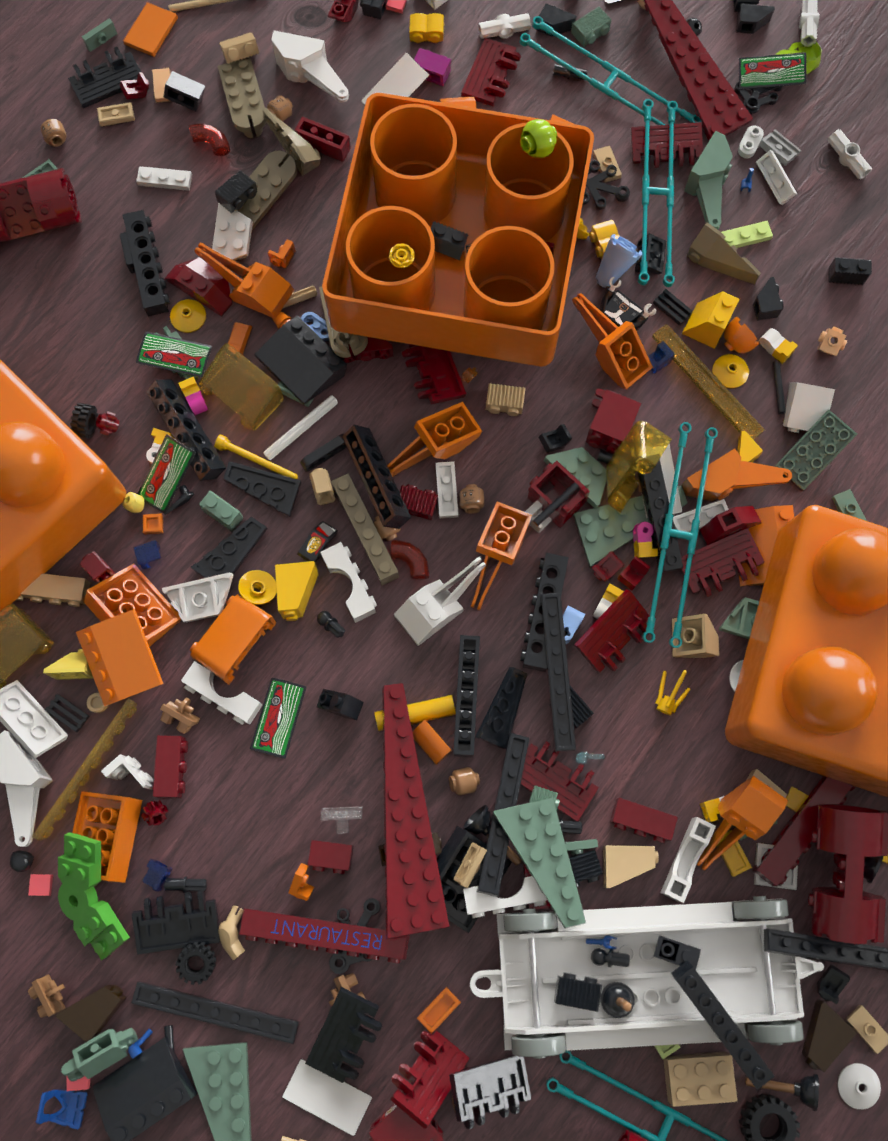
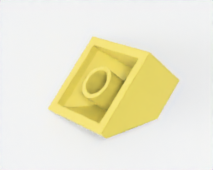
[43,649,93,680]

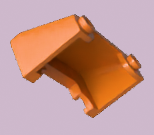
[190,594,276,685]

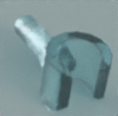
[576,752,605,764]

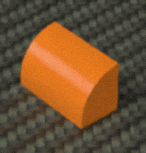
[412,720,451,765]

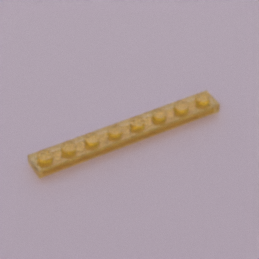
[652,324,765,440]
[32,698,137,841]

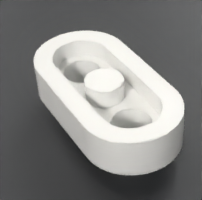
[738,126,764,158]

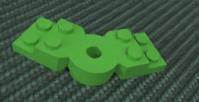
[58,832,130,961]

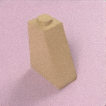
[603,845,659,888]

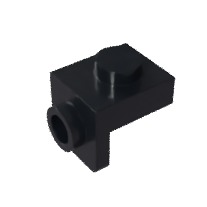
[538,424,572,453]
[817,964,850,1004]

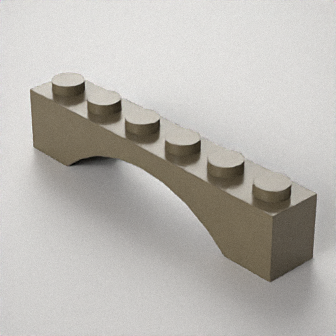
[331,474,399,586]

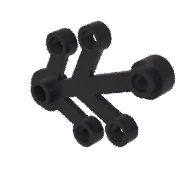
[734,82,783,114]
[583,160,630,210]
[329,898,381,974]

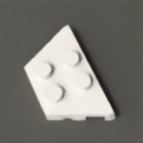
[212,203,253,261]
[162,572,233,623]

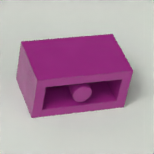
[414,48,451,86]

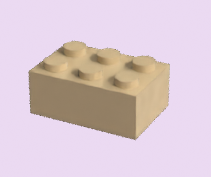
[663,1052,738,1106]

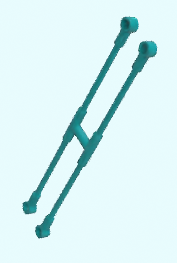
[520,16,701,125]
[638,99,678,287]
[642,422,718,648]
[546,1050,729,1141]

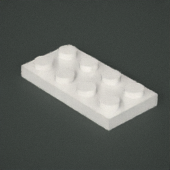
[0,680,68,759]

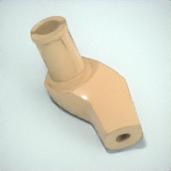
[218,906,245,961]

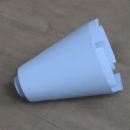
[596,234,642,288]

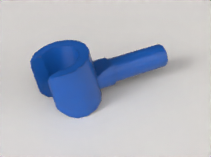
[741,168,754,192]
[586,935,617,950]
[128,1028,153,1058]

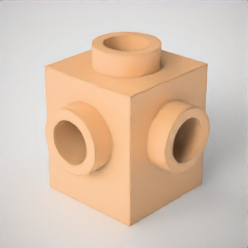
[817,327,847,356]

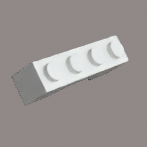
[320,542,377,623]
[181,661,263,725]
[660,817,716,903]
[463,876,547,918]

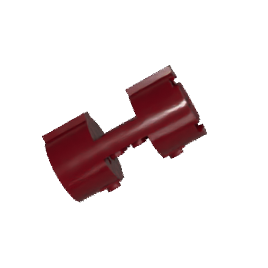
[0,168,82,243]
[808,804,888,944]

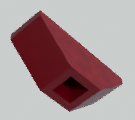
[328,0,359,22]
[340,337,393,363]
[700,506,761,545]

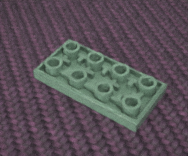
[775,409,857,491]

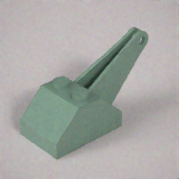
[684,131,733,230]

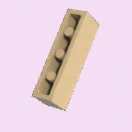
[16,574,91,607]

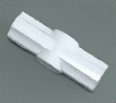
[799,0,819,47]
[478,14,531,39]
[827,129,872,180]

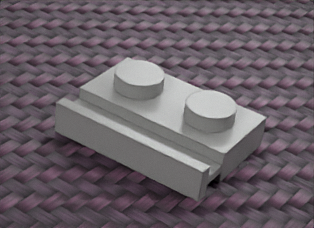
[759,130,801,166]

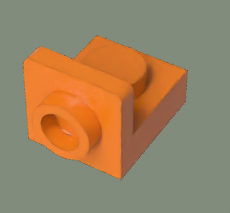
[268,239,296,268]
[288,863,314,901]

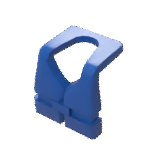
[36,1089,88,1130]

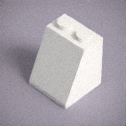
[783,382,835,433]

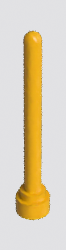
[214,434,298,479]

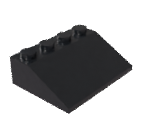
[255,315,347,405]
[437,826,512,933]
[92,1037,198,1141]

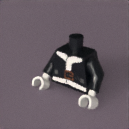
[600,277,656,330]

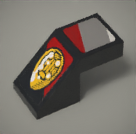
[297,521,338,562]

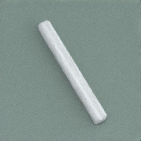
[263,395,338,460]

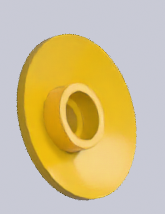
[170,299,206,333]
[712,354,749,389]
[238,570,277,605]

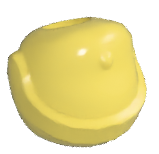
[122,492,145,513]

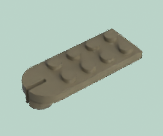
[218,58,266,138]
[236,151,297,230]
[319,286,368,358]

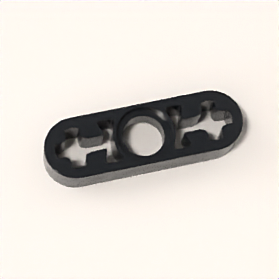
[300,434,347,472]

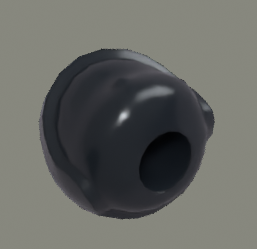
[687,18,702,36]
[10,850,34,872]

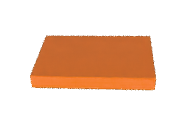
[123,2,178,57]

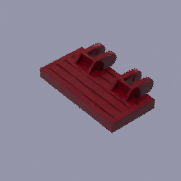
[461,38,521,107]
[631,122,703,168]
[402,344,466,404]
[681,528,765,597]
[574,590,650,672]
[520,741,599,822]
[390,1030,470,1129]

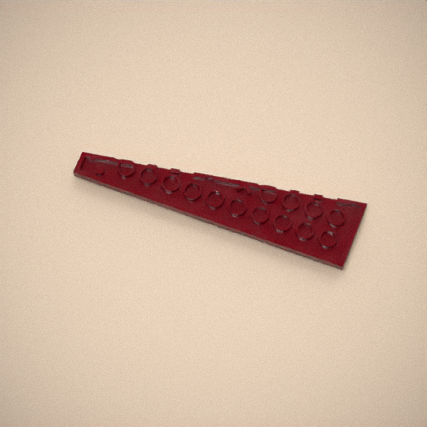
[644,0,753,141]
[382,683,449,939]

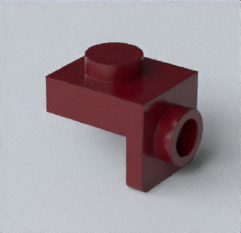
[120,72,149,99]
[592,551,625,581]
[617,556,650,591]

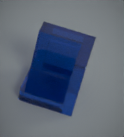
[648,341,675,374]
[133,540,161,570]
[143,859,172,891]

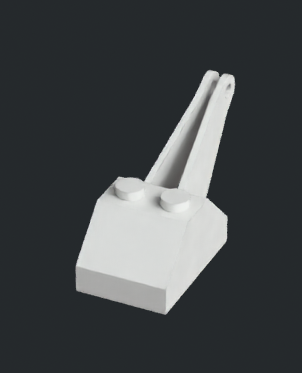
[271,31,349,102]
[394,557,486,646]
[0,730,53,847]

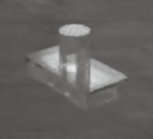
[321,807,363,834]

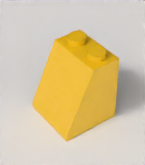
[682,291,740,349]
[275,561,318,621]

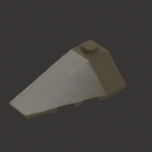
[263,108,321,176]
[687,223,761,284]

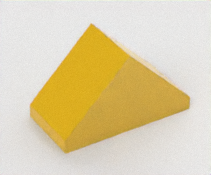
[737,431,763,462]

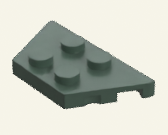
[544,447,609,509]
[719,597,759,639]

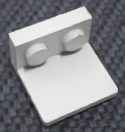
[101,754,154,790]

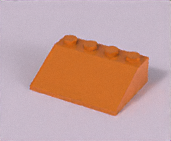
[738,505,794,586]
[84,563,182,647]
[76,609,163,706]
[72,791,142,883]

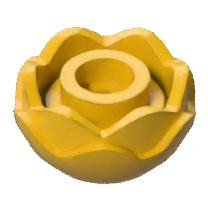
[577,218,589,239]
[389,244,414,268]

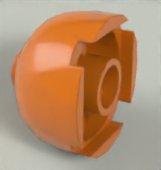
[724,317,760,354]

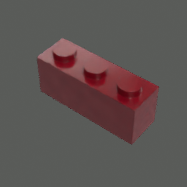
[294,117,351,162]
[153,736,188,798]
[610,798,678,844]

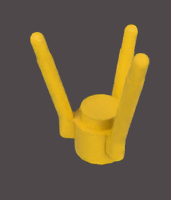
[655,670,690,716]

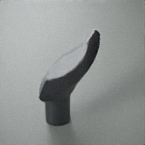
[164,485,194,515]

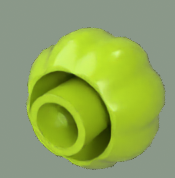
[520,119,557,158]

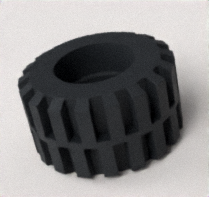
[739,1094,800,1141]

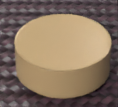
[87,693,108,713]

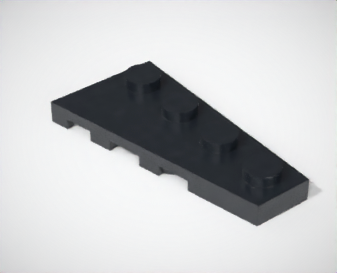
[223,461,301,517]
[191,517,267,578]
[475,667,527,749]

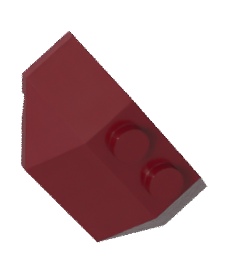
[165,257,233,317]

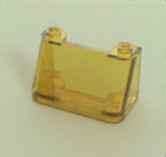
[199,343,284,431]
[606,421,672,513]
[0,604,54,689]

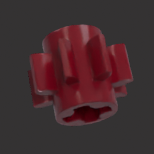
[96,411,119,436]
[141,800,168,826]

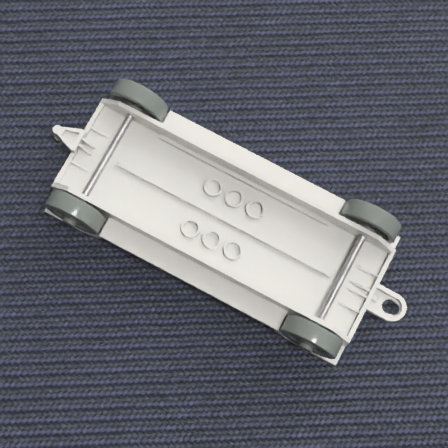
[470,896,824,1059]

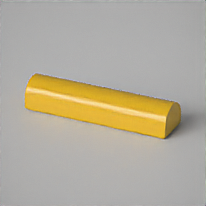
[375,695,456,732]

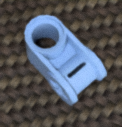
[563,606,585,644]

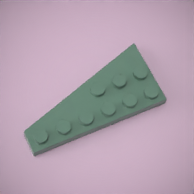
[573,485,687,568]
[492,798,586,929]
[183,1042,251,1141]

